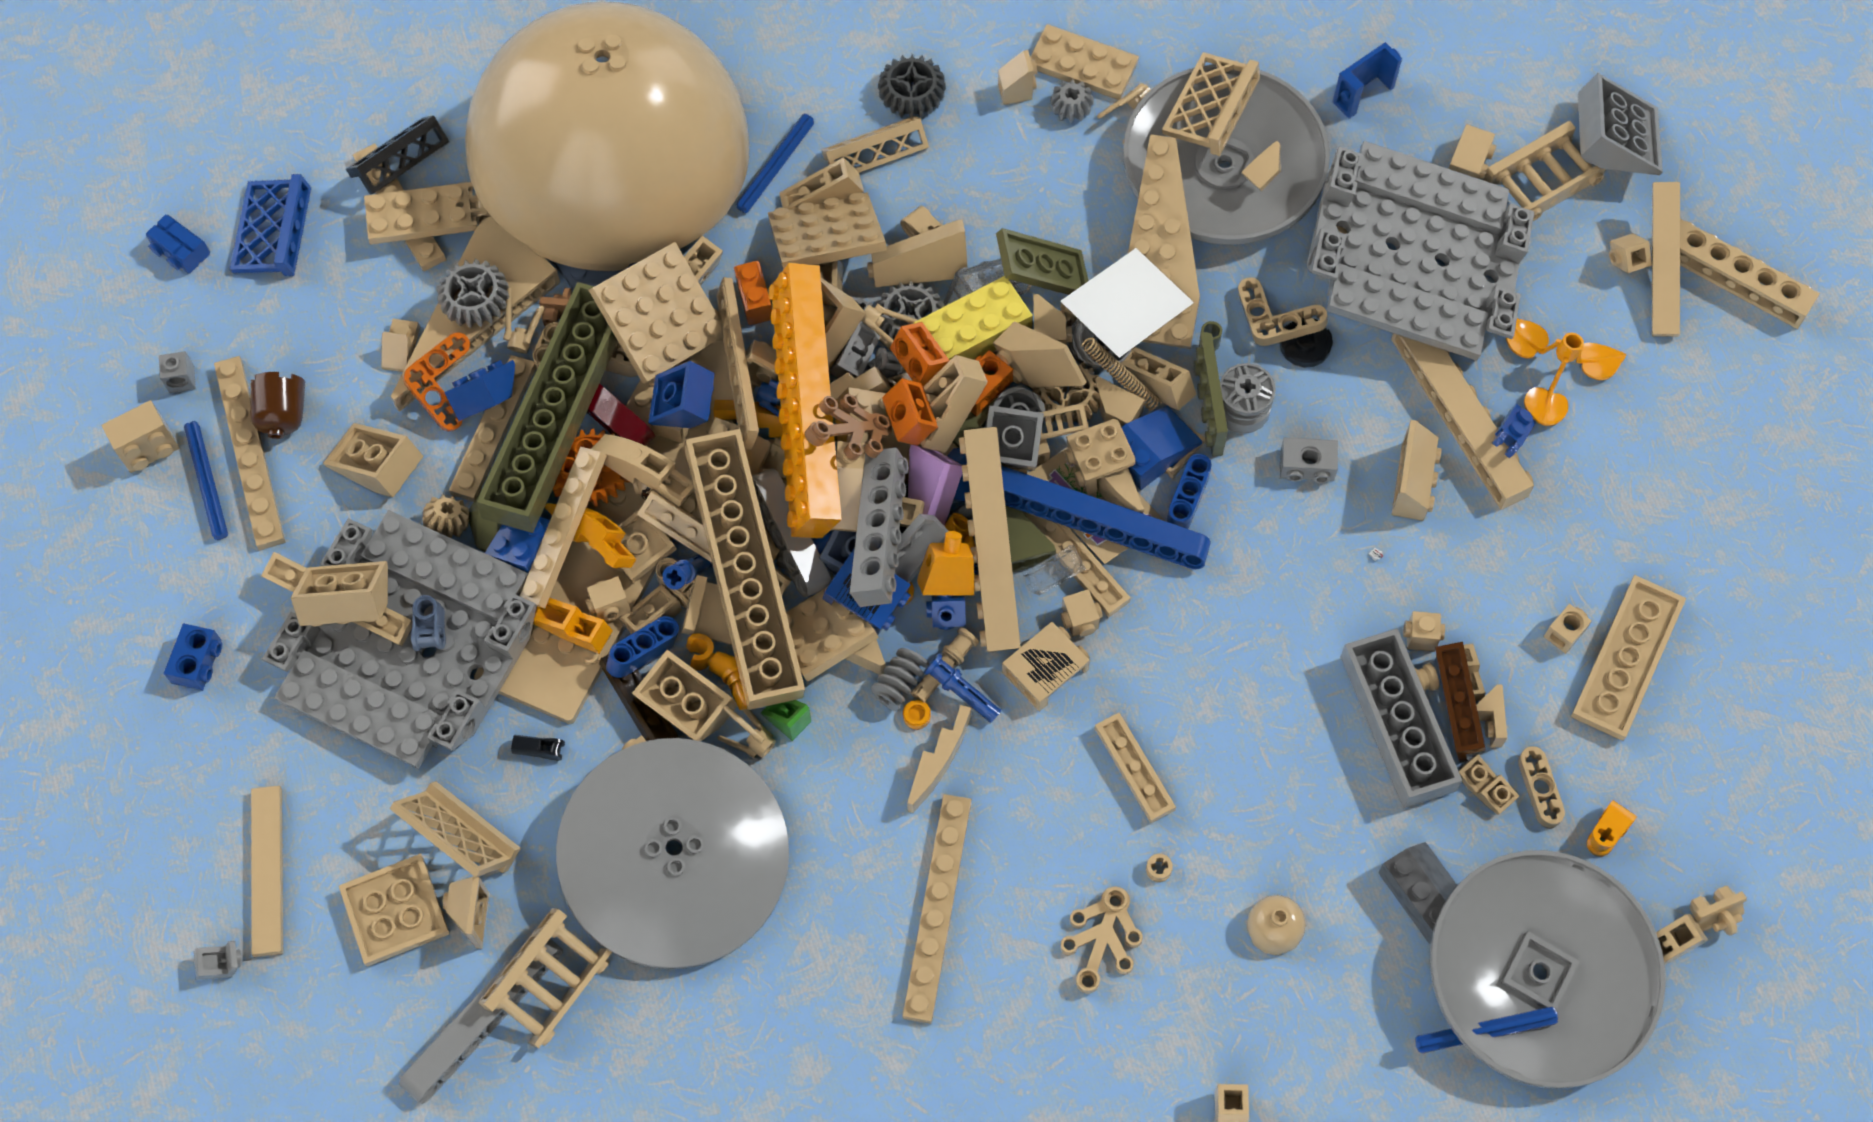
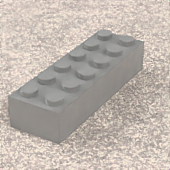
[1340,628,1462,808]

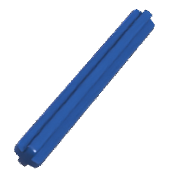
[736,114,814,213]
[184,421,228,540]
[1415,1007,1558,1054]

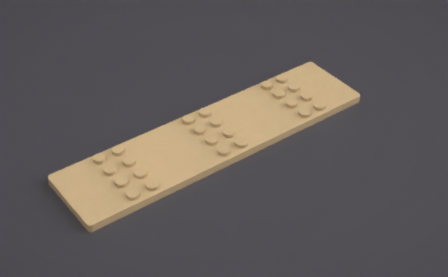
[474,340,756,724]

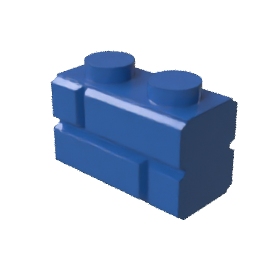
[146,214,210,273]

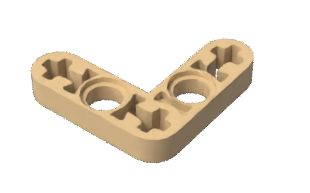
[1238,277,1328,346]

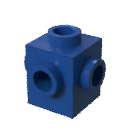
[926,595,966,630]

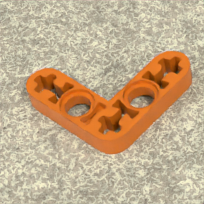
[403,332,470,432]

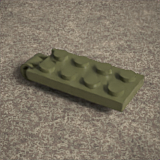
[1193,321,1228,456]

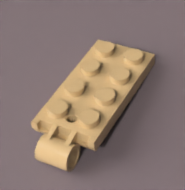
[364,182,491,245]

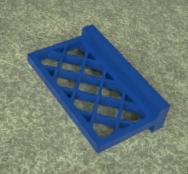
[230,174,311,276]

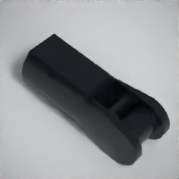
[511,735,565,761]

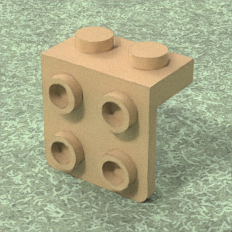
[1064,419,1135,495]

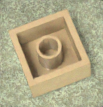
[101,400,180,473]

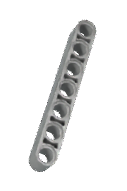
[399,938,563,1104]

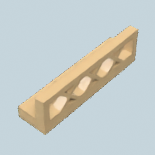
[821,116,929,172]

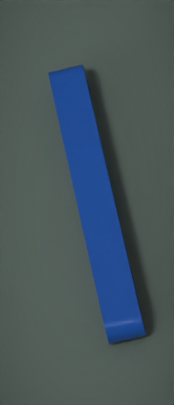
[1001,465,1211,569]

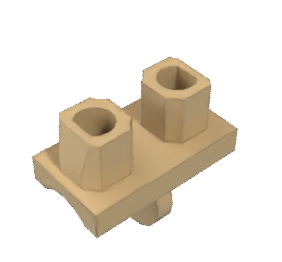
[1690,885,1747,935]

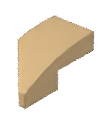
[1242,141,1281,192]

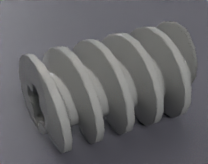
[871,648,929,711]

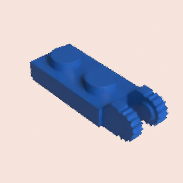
[1492,404,1536,458]

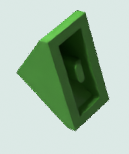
[761,700,811,741]

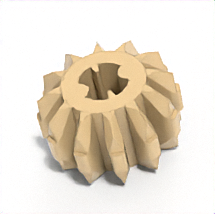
[422,494,469,538]

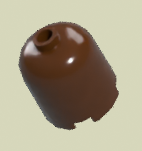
[250,372,305,439]

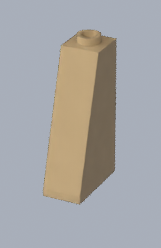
[867,219,968,287]

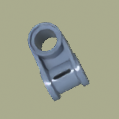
[411,595,446,651]

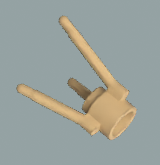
[1097,83,1151,144]
[503,287,544,354]
[861,304,917,351]
[718,706,776,759]

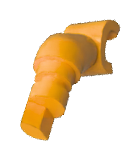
[686,633,748,710]

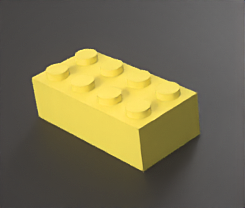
[913,276,1033,360]

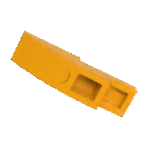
[544,503,637,568]

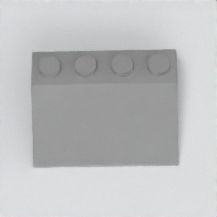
[1578,73,1663,175]

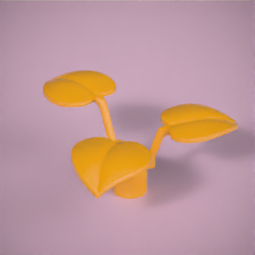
[1505,318,1626,426]

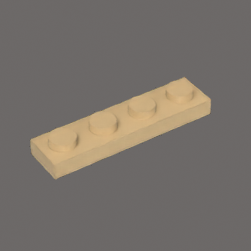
[1094,712,1176,823]

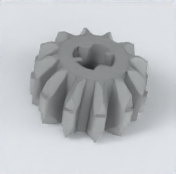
[1050,79,1094,123]

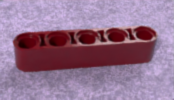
[586,383,656,446]

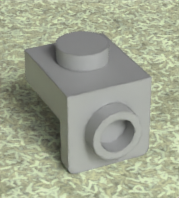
[194,941,241,980]

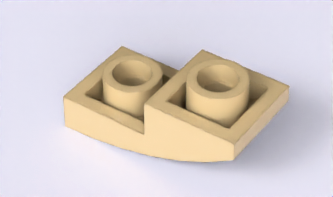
[1458,754,1520,815]

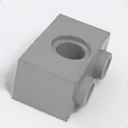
[1280,437,1338,483]

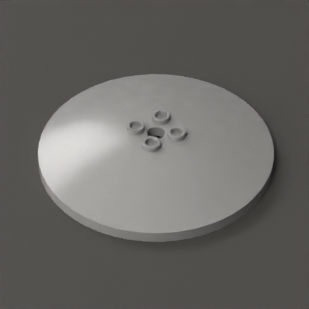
[1123,64,1330,245]
[556,738,789,969]

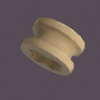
[1146,853,1173,882]

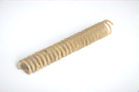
[1081,337,1162,411]

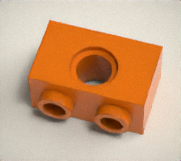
[882,378,938,446]

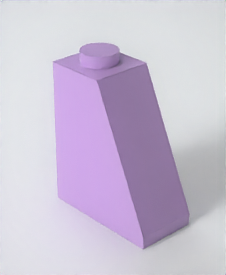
[908,445,962,525]

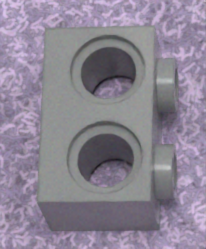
[829,321,881,378]

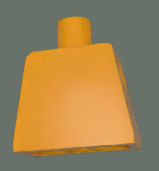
[917,531,975,595]

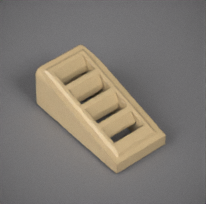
[1040,403,1089,440]

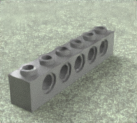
[850,447,908,607]

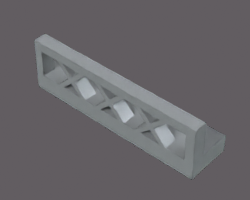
[895,514,948,583]

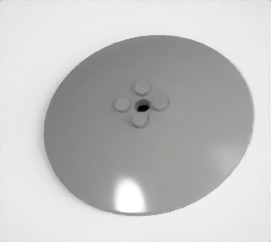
[1430,850,1666,1089]

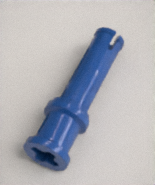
[662,554,713,590]
[923,653,1002,723]

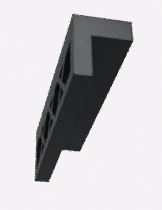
[346,115,449,195]

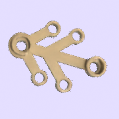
[1060,887,1143,994]

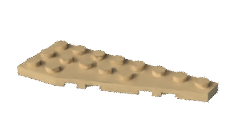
[1128,134,1200,349]

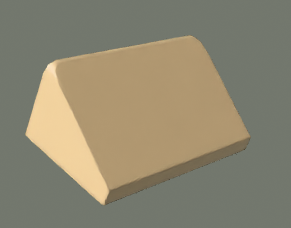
[619,584,682,634]

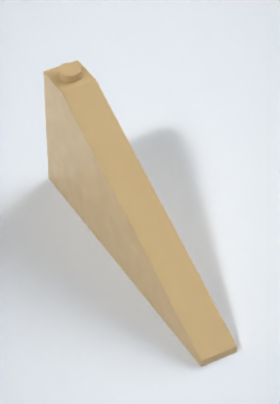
[391,216,560,412]

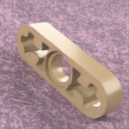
[1518,746,1565,828]

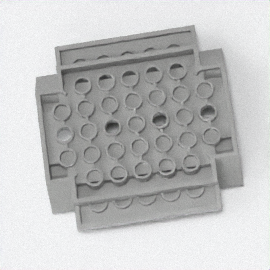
[1307,141,1534,361]
[262,510,537,769]

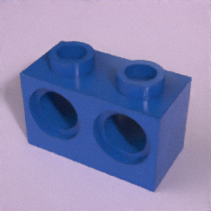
[163,623,222,691]

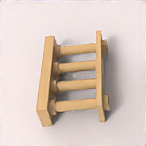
[1483,121,1606,221]
[478,908,612,1048]

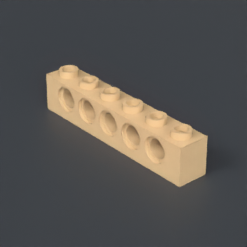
[1680,218,1820,329]

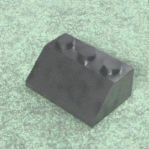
[1378,842,1457,944]

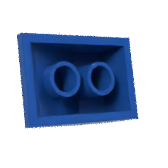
[1121,405,1203,490]

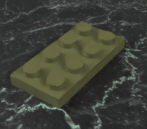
[996,228,1088,295]

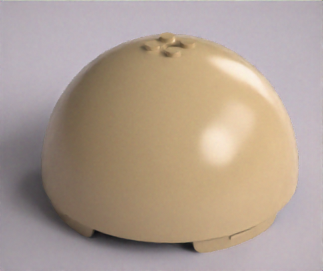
[465,1,750,271]

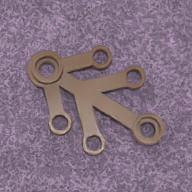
[805,394,892,460]

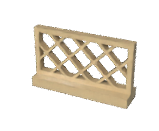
[1162,52,1260,156]
[390,781,521,878]

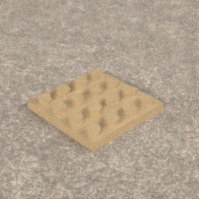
[767,192,887,270]
[588,242,723,384]

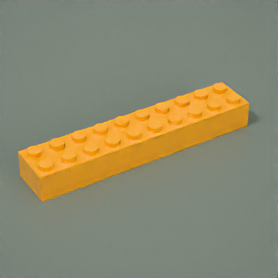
[769,263,842,538]

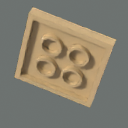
[786,587,879,682]
[339,853,450,967]

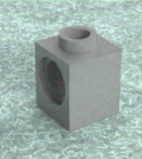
[159,351,196,393]

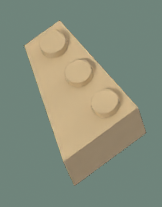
[921,355,988,453]

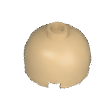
[1246,895,1306,955]

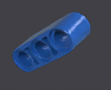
[1167,454,1212,529]
[606,616,679,678]

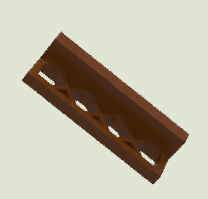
[1435,641,1486,762]

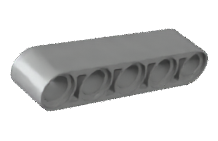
[752,468,831,597]

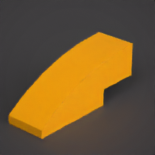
[533,598,613,654]

